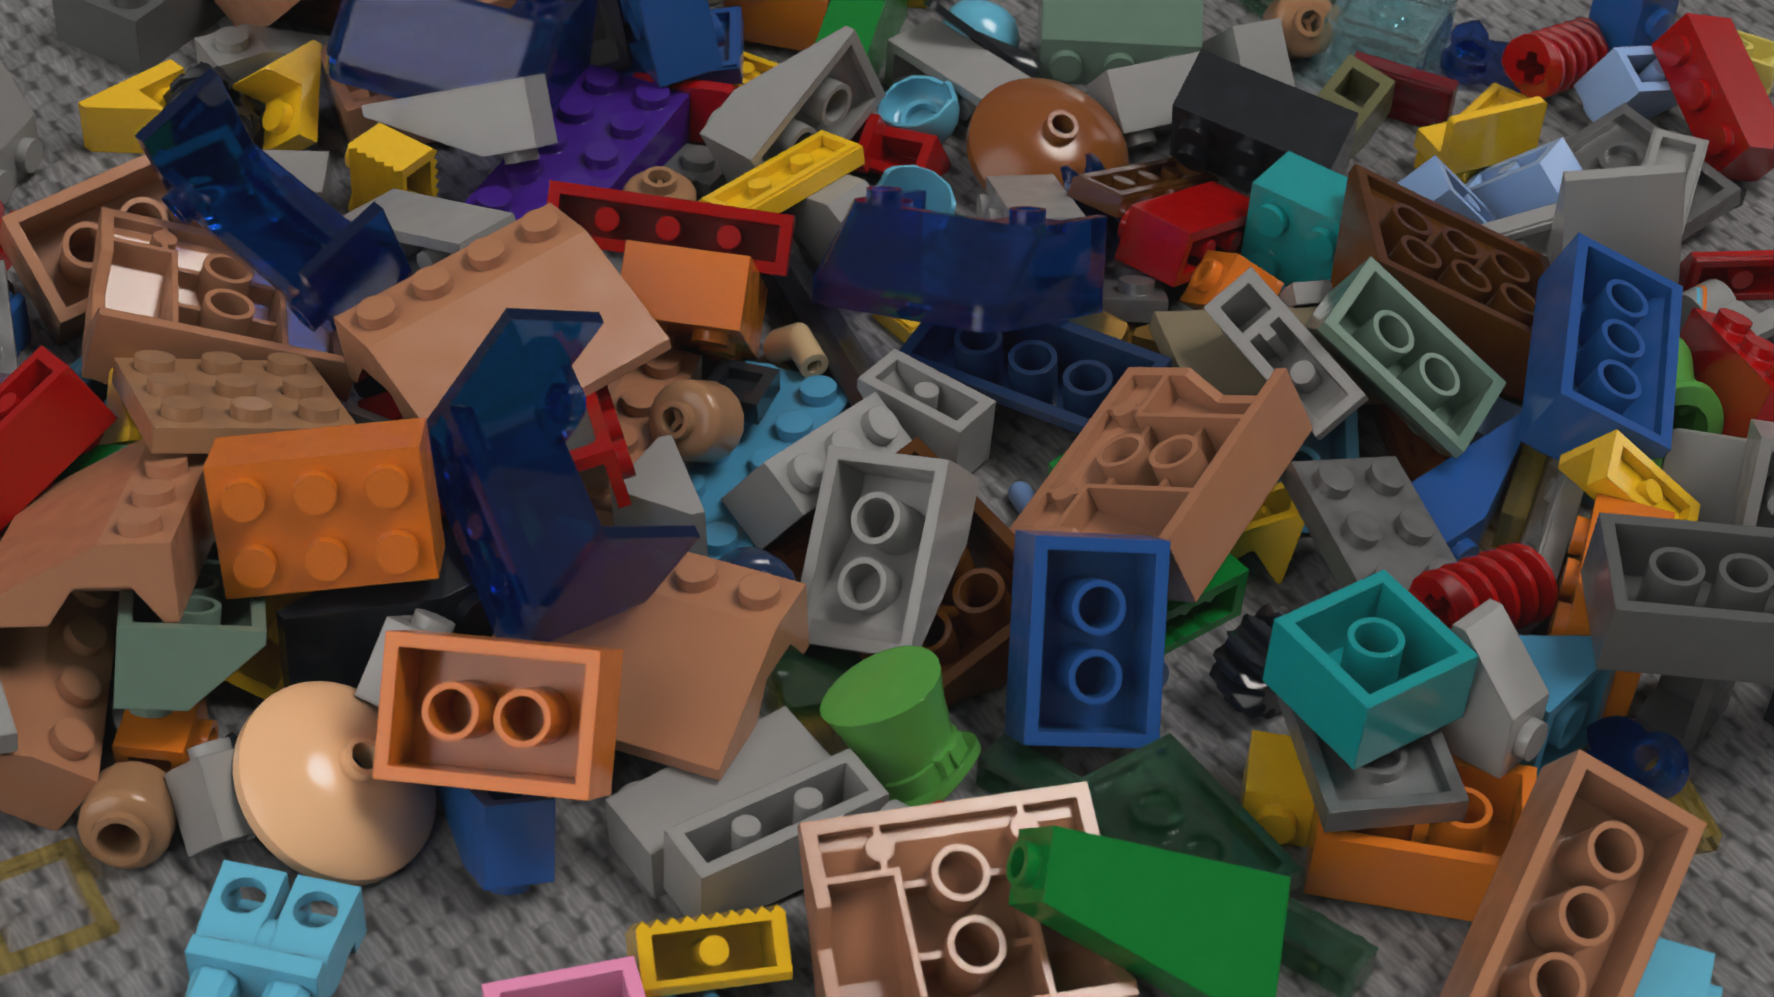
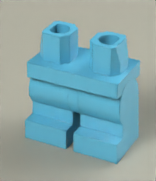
[185,860,367,997]

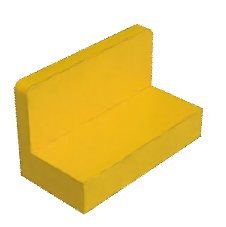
[1414,96,1547,174]
[1558,429,1701,521]

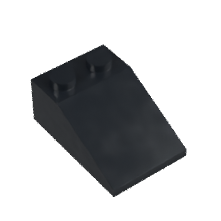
[276,524,501,688]

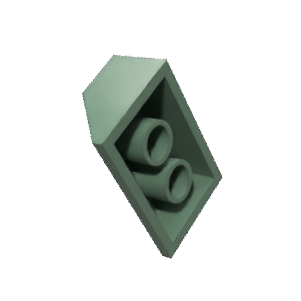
[1035,0,1204,85]
[1304,256,1506,458]
[113,559,267,718]

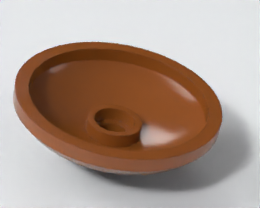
[966,78,1129,221]

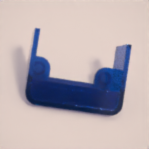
[325,0,597,109]
[134,68,414,333]
[812,186,1107,332]
[427,308,700,642]

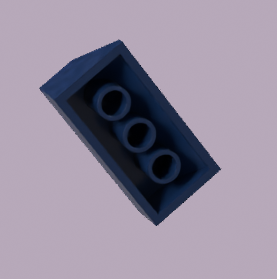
[899,280,1172,434]

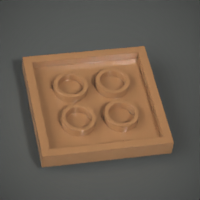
[112,350,356,454]

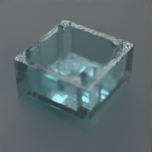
[1315,0,1458,77]

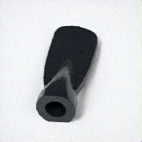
[923,0,1041,78]

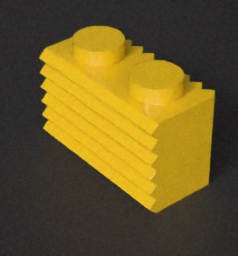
[345,123,439,212]
[625,904,793,997]

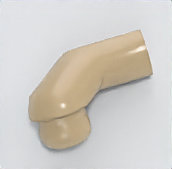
[763,322,829,378]

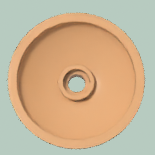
[233,681,437,886]

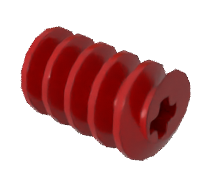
[1501,18,1609,99]
[1408,542,1558,630]

